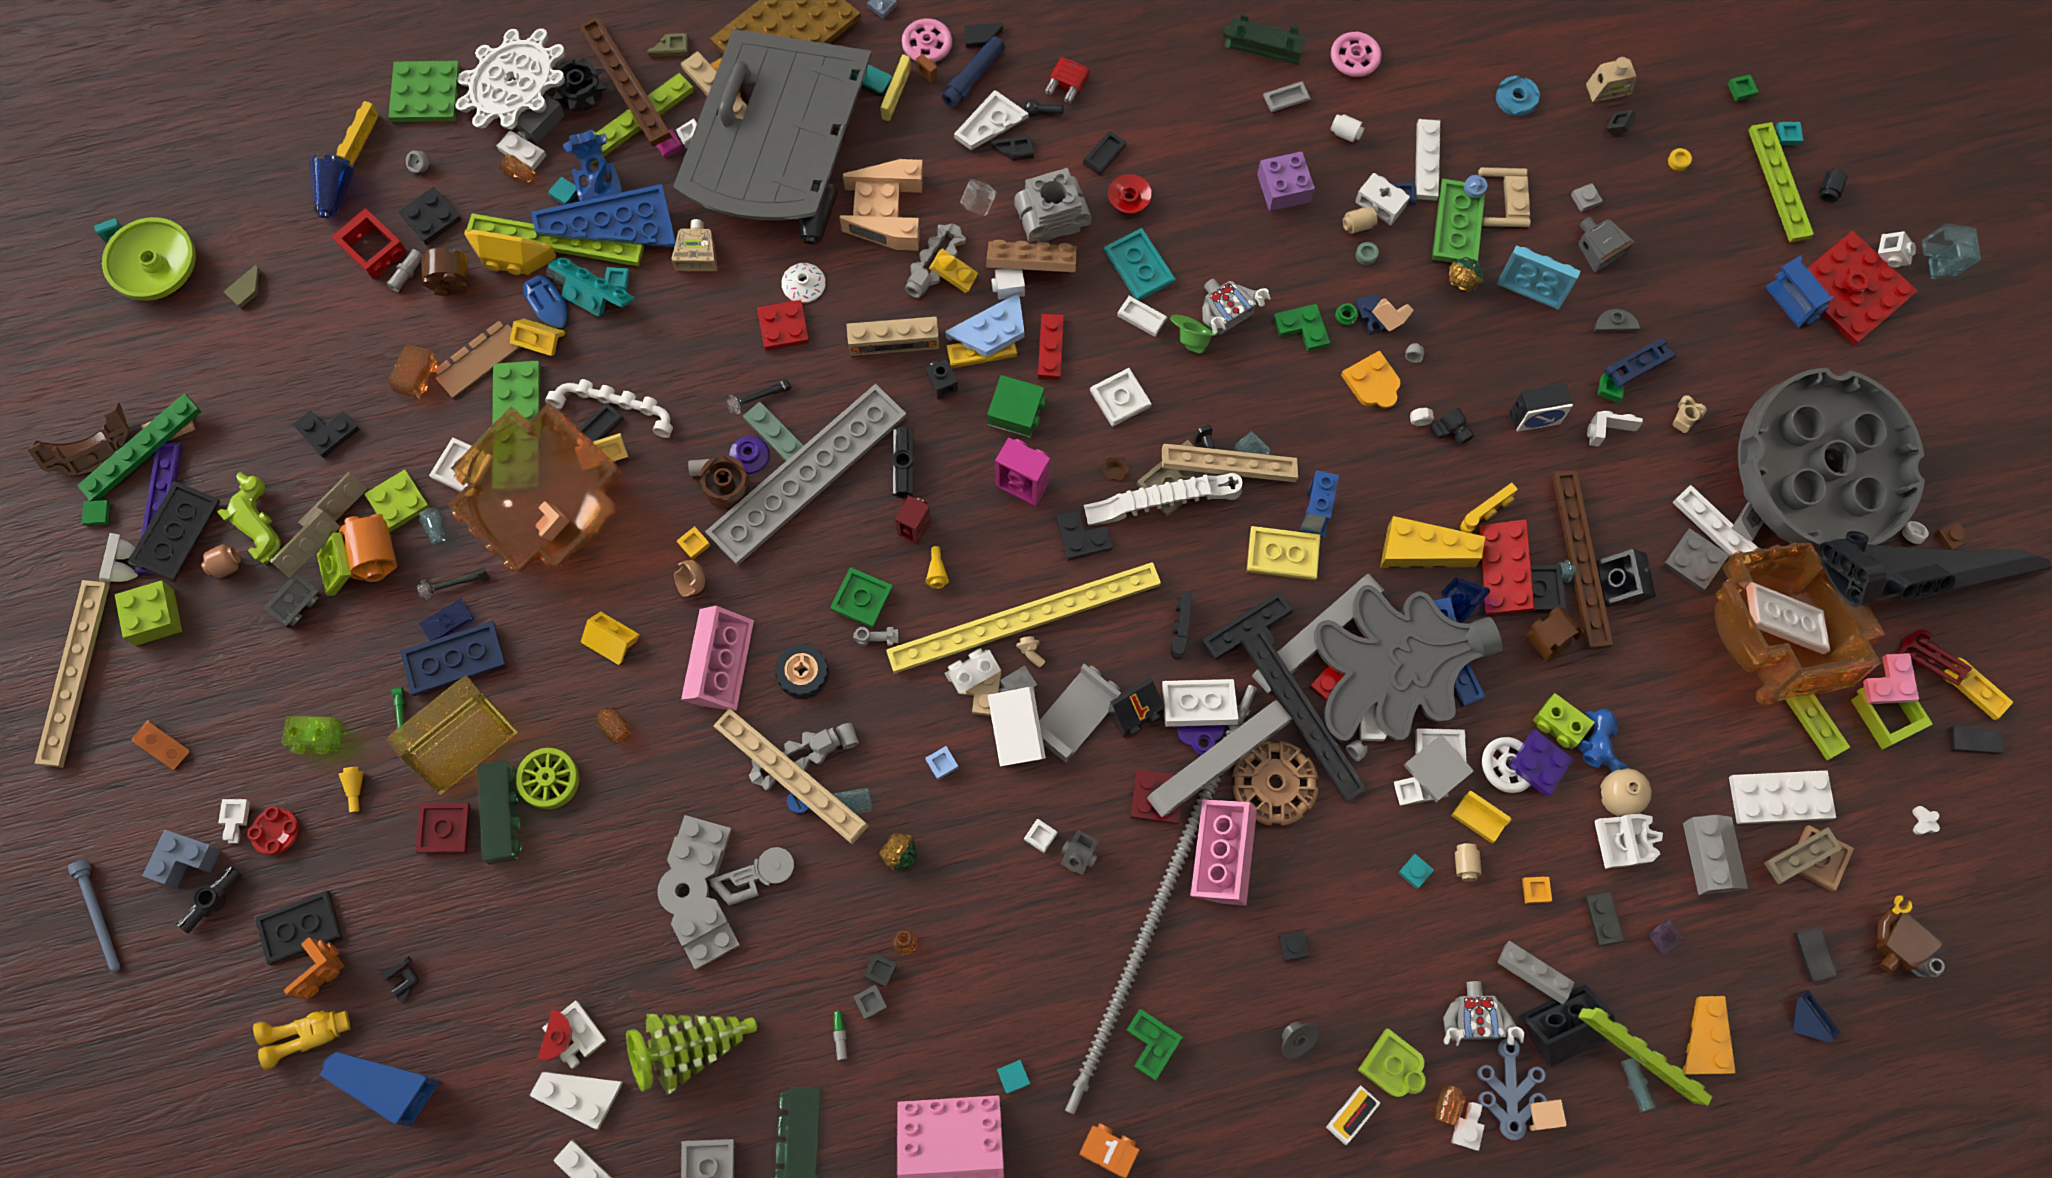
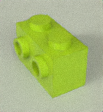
[1532,693,1595,749]

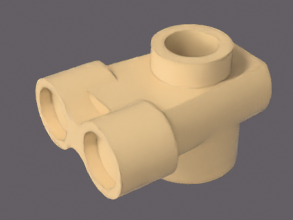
[1673,396,1707,433]

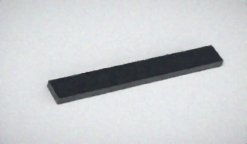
[1239,627,1367,802]

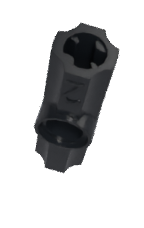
[892,427,914,498]

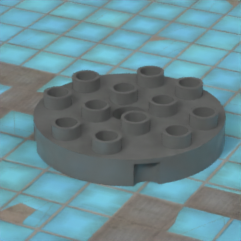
[1738,367,1925,554]

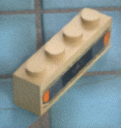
[847,317,939,356]

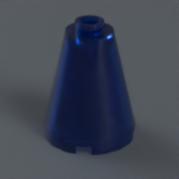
[309,154,355,219]

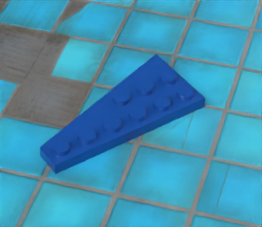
[531,184,676,247]

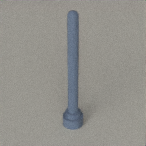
[68,859,120,972]

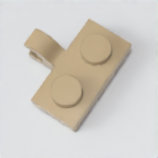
[958,669,1001,716]

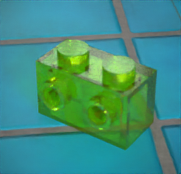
[282,716,342,754]

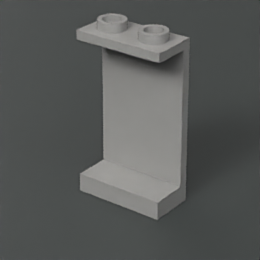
[1039,664,1121,763]

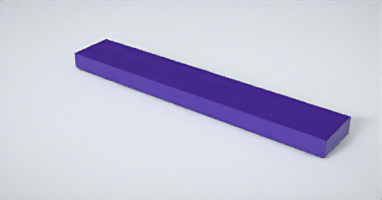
[135,443,183,575]

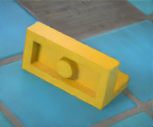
[509,319,565,356]
[581,611,639,665]
[1451,791,1512,844]

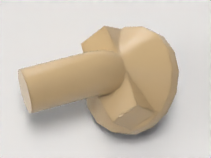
[1016,636,1045,668]

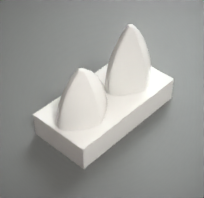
[99,533,138,585]

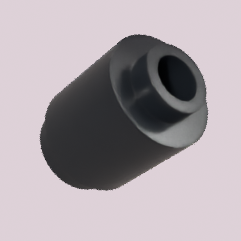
[1819,169,1848,203]

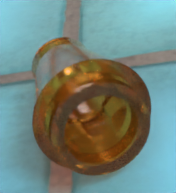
[499,154,534,182]
[893,929,917,954]

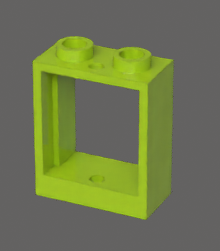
[1851,676,1932,750]

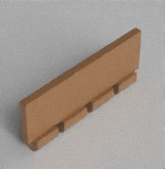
[434,321,521,399]

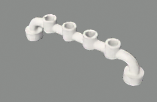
[545,379,673,438]

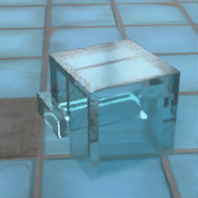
[1921,224,1981,280]

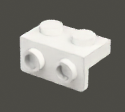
[945,648,1000,694]

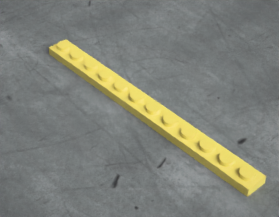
[886,562,1161,674]

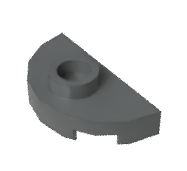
[1594,309,1640,333]

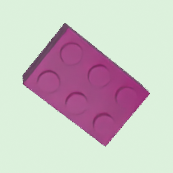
[995,437,1050,506]

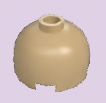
[1600,768,1652,817]

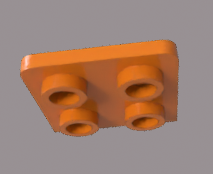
[284,937,344,999]

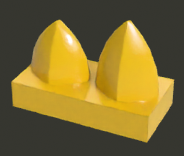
[929,248,978,293]

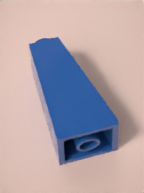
[320,1052,441,1127]

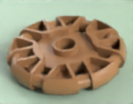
[1232,741,1319,826]

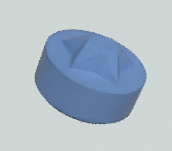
[1464,175,1487,198]

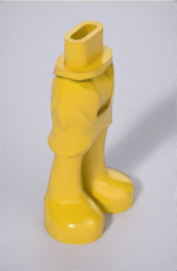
[253,1010,351,1070]

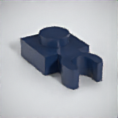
[1355,294,1385,335]

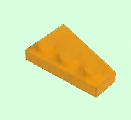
[1683,996,1735,1075]

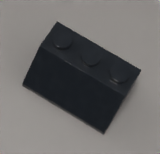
[1520,984,1615,1067]

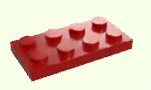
[1479,520,1535,616]

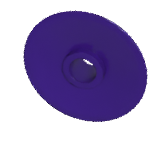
[729,436,770,474]

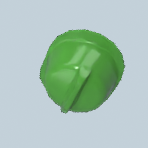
[1170,315,1218,354]

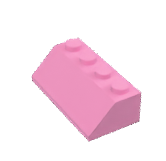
[681,606,754,711]
[1191,799,1257,906]

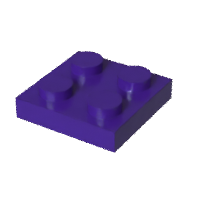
[1509,729,1573,797]

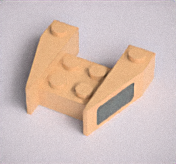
[840,159,923,251]

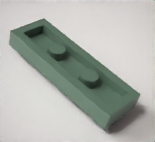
[743,402,803,462]

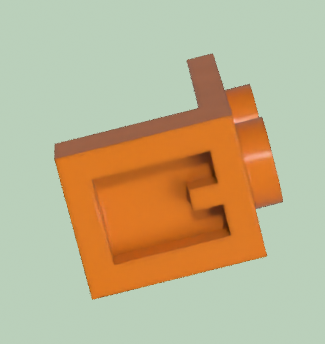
[132,720,189,769]

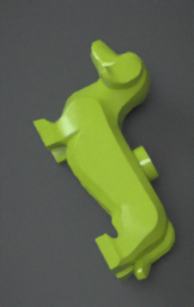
[217,472,281,565]

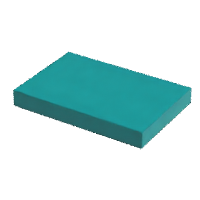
[1104,228,1176,301]

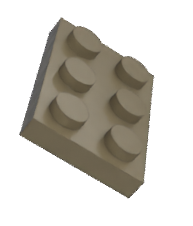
[1136,440,1218,517]

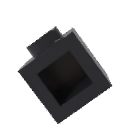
[926,359,958,399]

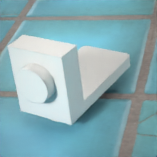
[1587,411,1643,447]

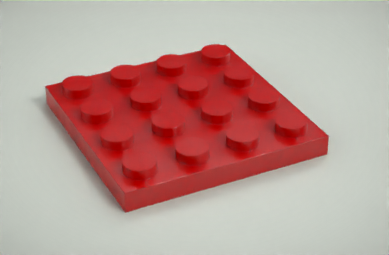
[1791,231,1918,346]

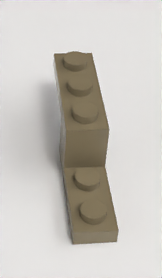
[270,472,367,578]

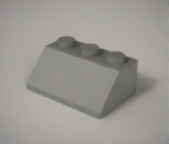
[1683,815,1748,895]

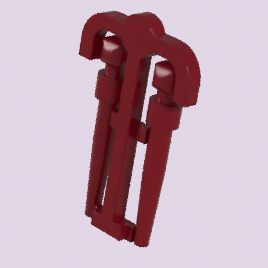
[1899,629,1972,686]

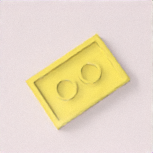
[1246,526,1320,581]

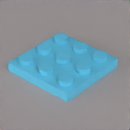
[1497,245,1580,310]

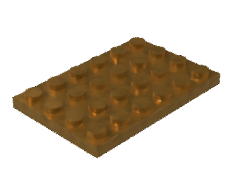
[710,0,861,54]

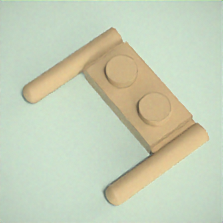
[1478,168,1530,227]

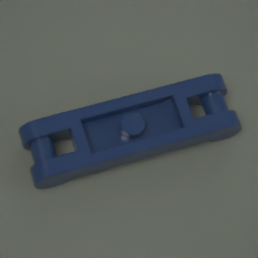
[1604,337,1677,389]

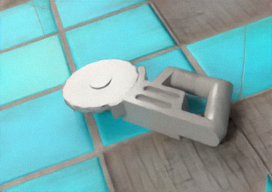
[709,847,794,906]

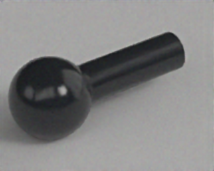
[1024,99,1064,117]

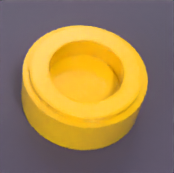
[1668,148,1692,171]

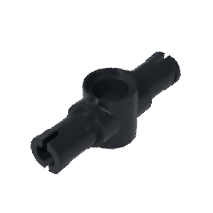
[176,865,242,934]

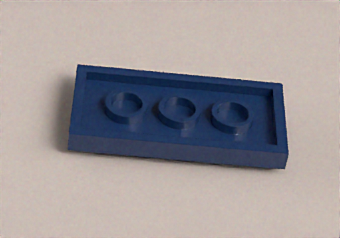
[400,621,507,697]

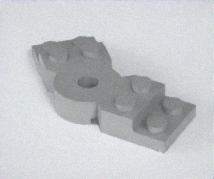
[658,815,740,970]

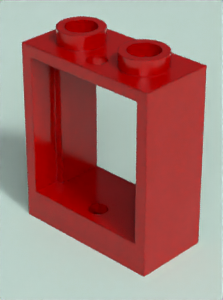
[331,208,407,280]

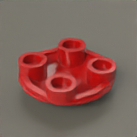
[247,806,299,855]

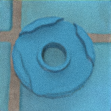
[1496,76,1540,116]

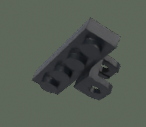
[1202,592,1293,661]

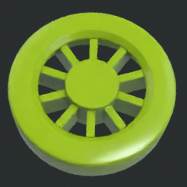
[516,748,580,810]

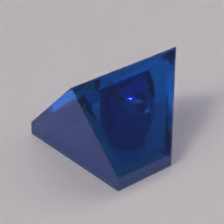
[1441,577,1491,623]

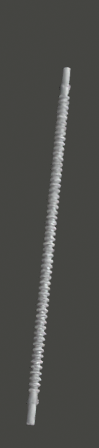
[1065,685,1257,1115]

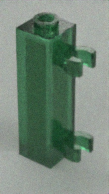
[1223,13,1306,65]

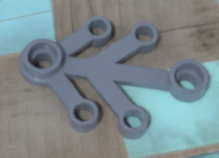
[1477,1038,1547,1140]

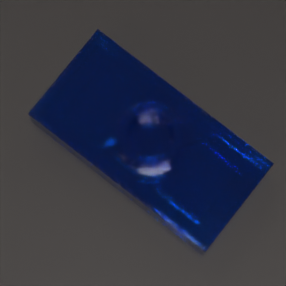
[419,598,474,641]

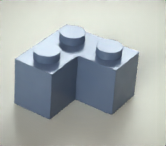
[142,829,221,889]

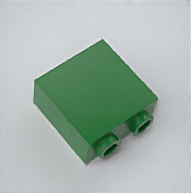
[987,375,1047,437]

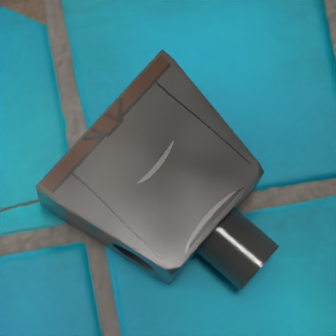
[1579,217,1635,273]

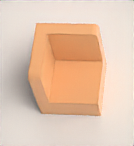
[1372,298,1413,331]
[535,501,570,542]
[1529,1100,1567,1131]

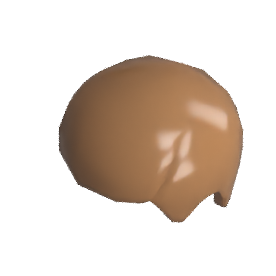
[674,560,705,597]

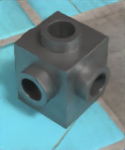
[1061,830,1100,875]

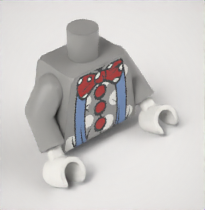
[1202,278,1271,335]
[1443,981,1524,1046]

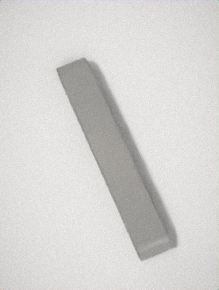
[1252,574,1385,694]
[1147,700,1292,818]

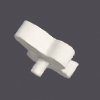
[1912,806,1940,835]

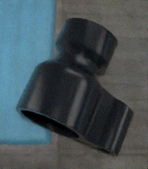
[1430,408,1475,446]

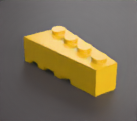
[1380,516,1485,568]

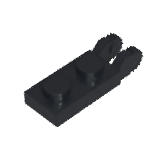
[1170,591,1192,660]

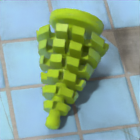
[626,1014,757,1095]

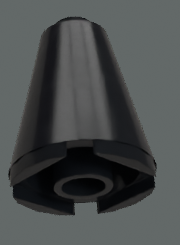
[798,183,838,245]

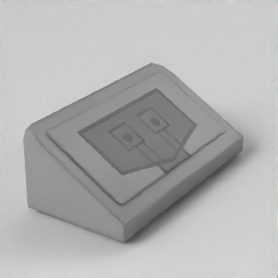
[1731,502,1764,541]

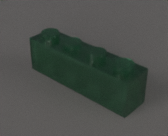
[477,760,521,864]

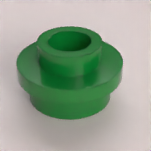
[1335,303,1358,325]

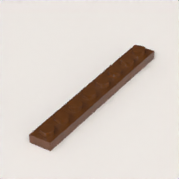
[579,16,672,147]
[1552,470,1613,650]

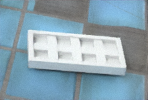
[1729,770,1836,824]

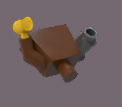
[1876,896,1945,977]

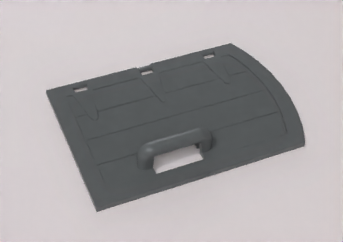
[673,29,872,220]

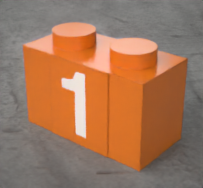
[1079,1123,1139,1178]

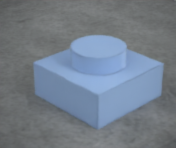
[925,746,958,780]

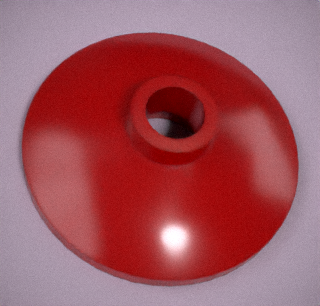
[1108,174,1151,214]

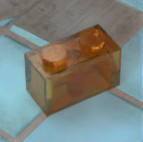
[387,343,438,399]

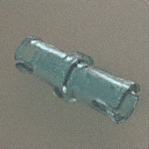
[1620,1058,1656,1112]

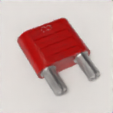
[1045,58,1090,103]

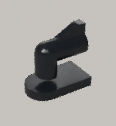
[1193,425,1215,449]
[378,956,419,1003]

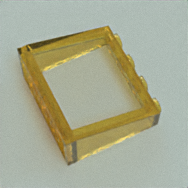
[385,675,518,795]

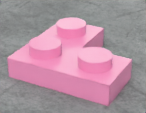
[1863,654,1919,704]

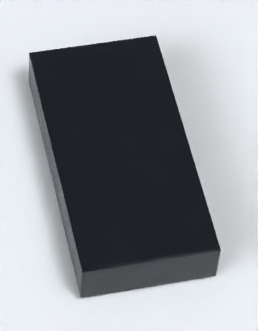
[1083,130,1126,175]
[574,402,624,444]
[1949,726,2003,754]
[1793,927,1836,982]

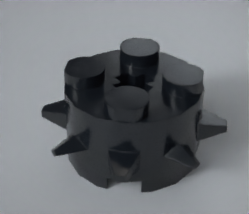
[552,58,607,112]

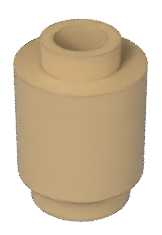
[1343,207,1377,234]
[1455,844,1482,881]

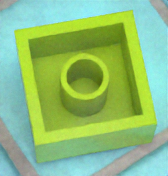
[115,581,182,646]

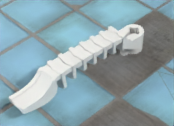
[1084,473,1242,526]

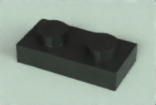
[1584,892,1624,947]

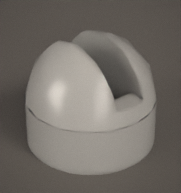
[1405,343,1424,363]
[1346,740,1367,761]

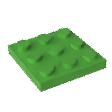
[388,61,460,122]

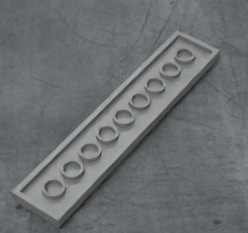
[705,384,907,566]

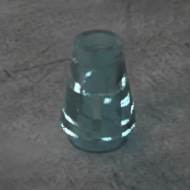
[419,508,445,544]

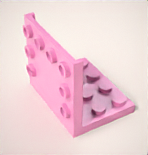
[897,1096,1004,1178]

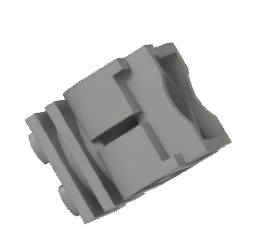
[1015,168,1091,243]

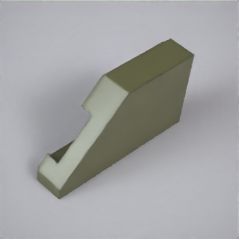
[224,265,260,309]

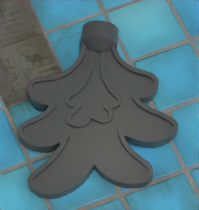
[1314,585,1503,742]

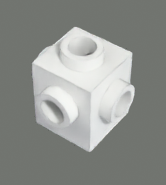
[1878,232,1916,268]

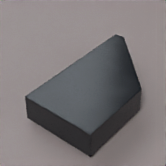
[964,22,1003,48]
[991,135,1034,161]

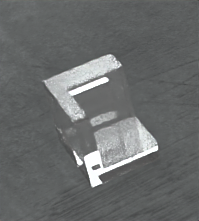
[960,178,997,216]

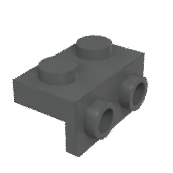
[263,573,319,627]

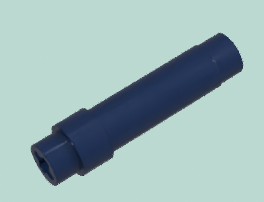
[941,36,1005,108]

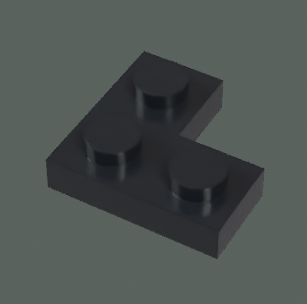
[293,410,360,459]
[1056,511,1113,561]

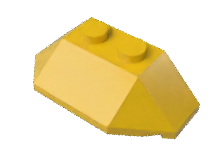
[464,230,556,275]

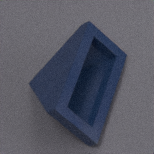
[1793,989,1840,1042]

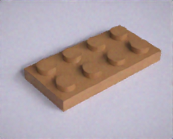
[986,240,1077,272]

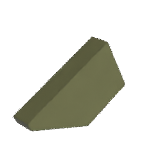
[648,33,688,57]

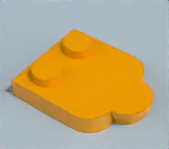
[1341,351,1400,408]

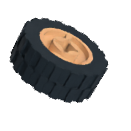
[775,644,829,699]

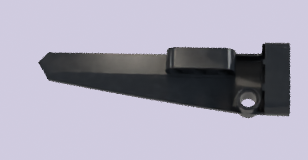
[1818,531,2051,608]

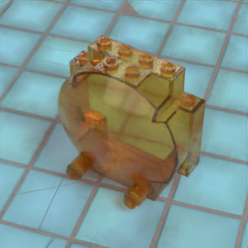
[448,402,625,572]
[1714,542,1885,705]

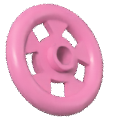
[902,19,952,62]
[1331,32,1381,77]

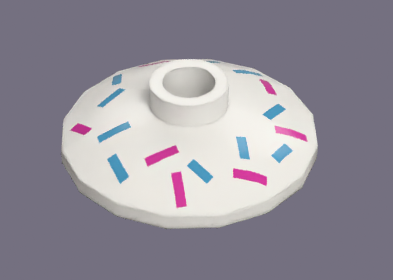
[782,263,825,303]

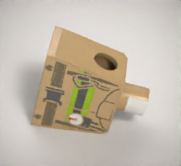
[1586,57,1636,102]
[672,219,717,271]

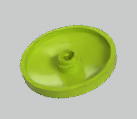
[102,217,196,301]

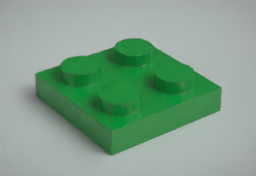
[830,567,893,629]

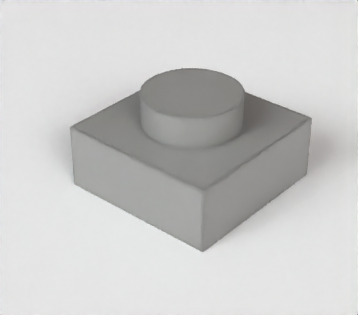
[1571,183,1603,212]

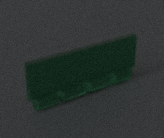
[774,1087,820,1178]

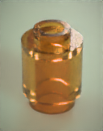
[596,708,631,744]
[1434,1085,1466,1126]

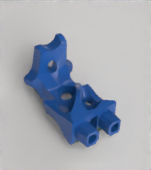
[563,129,623,201]

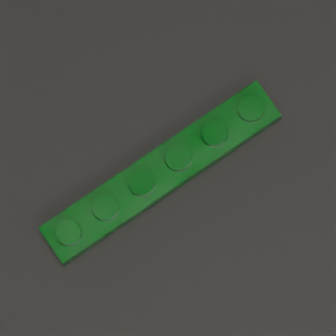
[77,393,202,501]

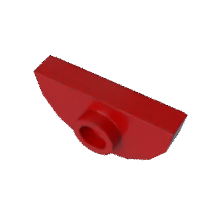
[538,1009,572,1061]

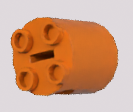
[339,514,397,582]

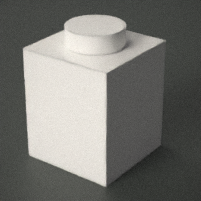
[991,268,1025,300]

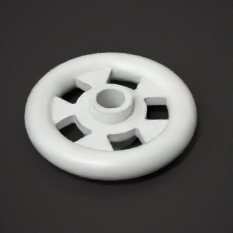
[1482,737,1531,793]

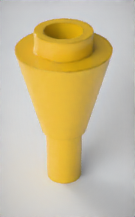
[926,546,949,589]
[339,767,364,813]

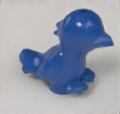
[1577,709,1628,772]

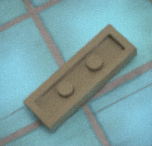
[1764,827,1843,884]

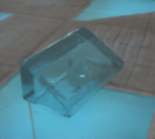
[832,788,873,814]

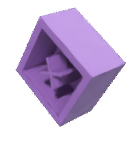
[1257,151,1315,211]

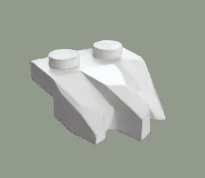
[1594,814,1663,869]

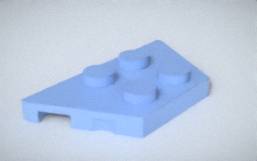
[945,293,1025,357]

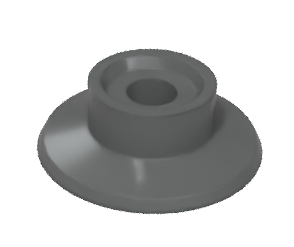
[1282,1022,1320,1059]

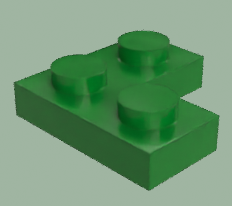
[1273,304,1330,352]
[1126,1009,1182,1081]

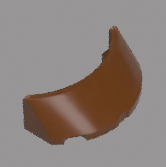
[28,403,129,475]

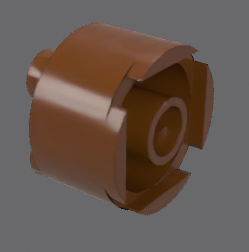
[422,248,469,296]
[700,456,750,510]
[1526,606,1584,662]

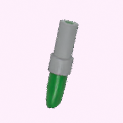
[833,1010,847,1060]

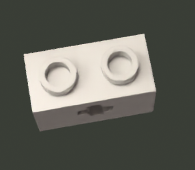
[1355,173,1410,226]

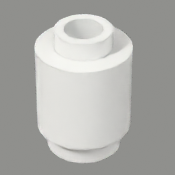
[1330,114,1364,142]

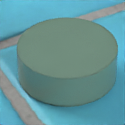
[1356,242,1379,265]

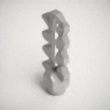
[905,223,966,298]
[749,727,841,791]

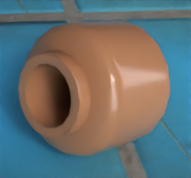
[202,544,241,579]

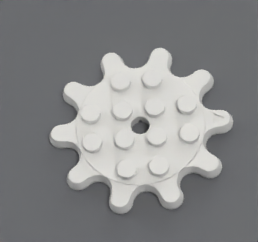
[456,29,565,129]

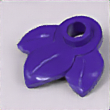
[1177,725,1224,755]

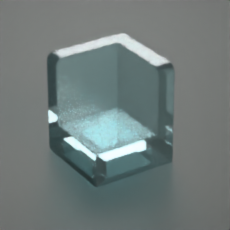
[1233,431,1270,455]

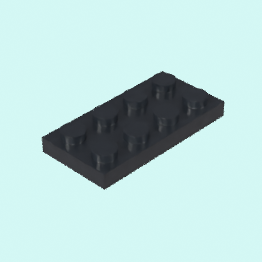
[128,481,220,582]

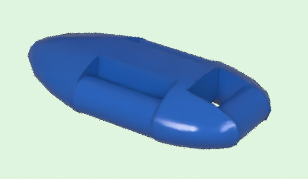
[523,275,567,328]

